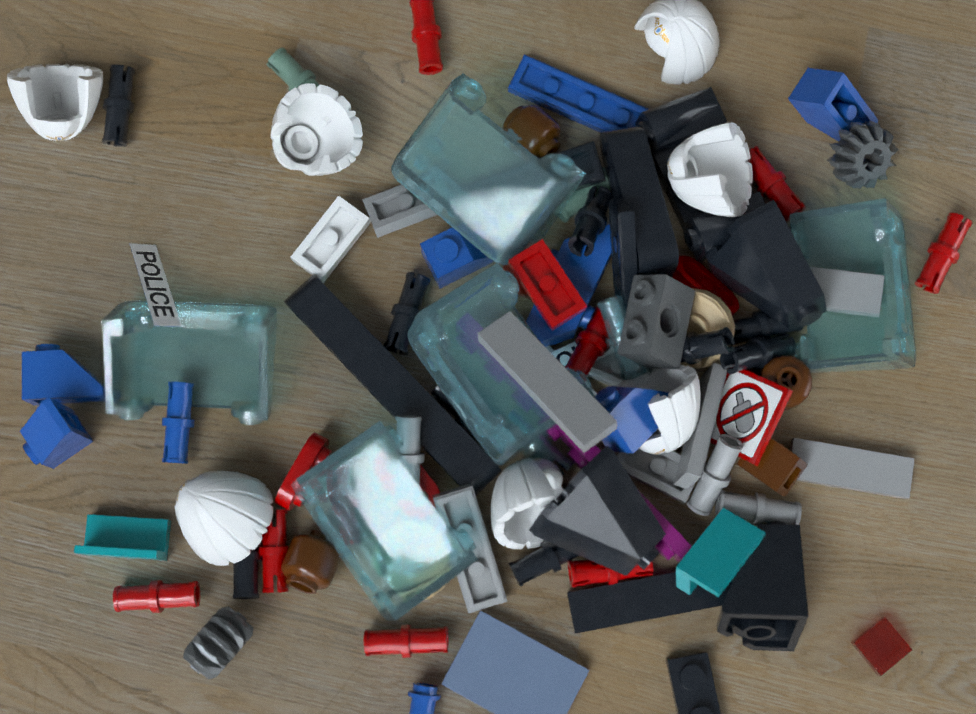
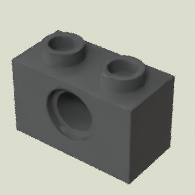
[617,275,695,369]

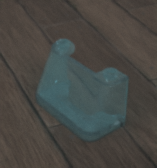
[391,73,586,265]
[789,198,916,373]
[407,262,595,466]
[102,300,277,425]
[291,421,478,621]

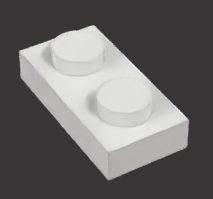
[291,196,371,284]

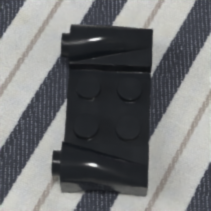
[635,87,765,263]

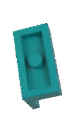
[676,508,765,597]
[74,514,171,561]

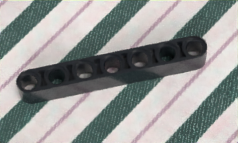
[284,274,502,496]

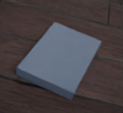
[441,610,590,714]

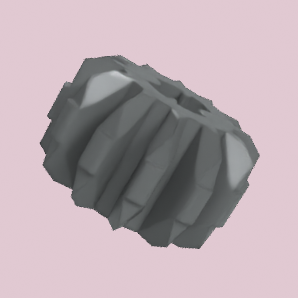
[827,121,899,189]
[183,606,253,680]

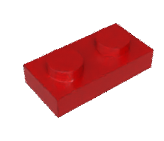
[508,239,587,331]

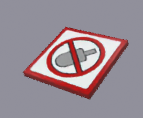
[710,367,793,466]

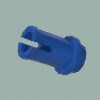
[408,683,441,714]

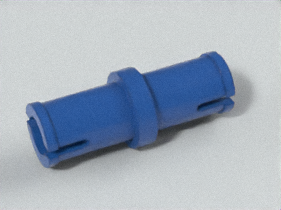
[162,382,195,464]

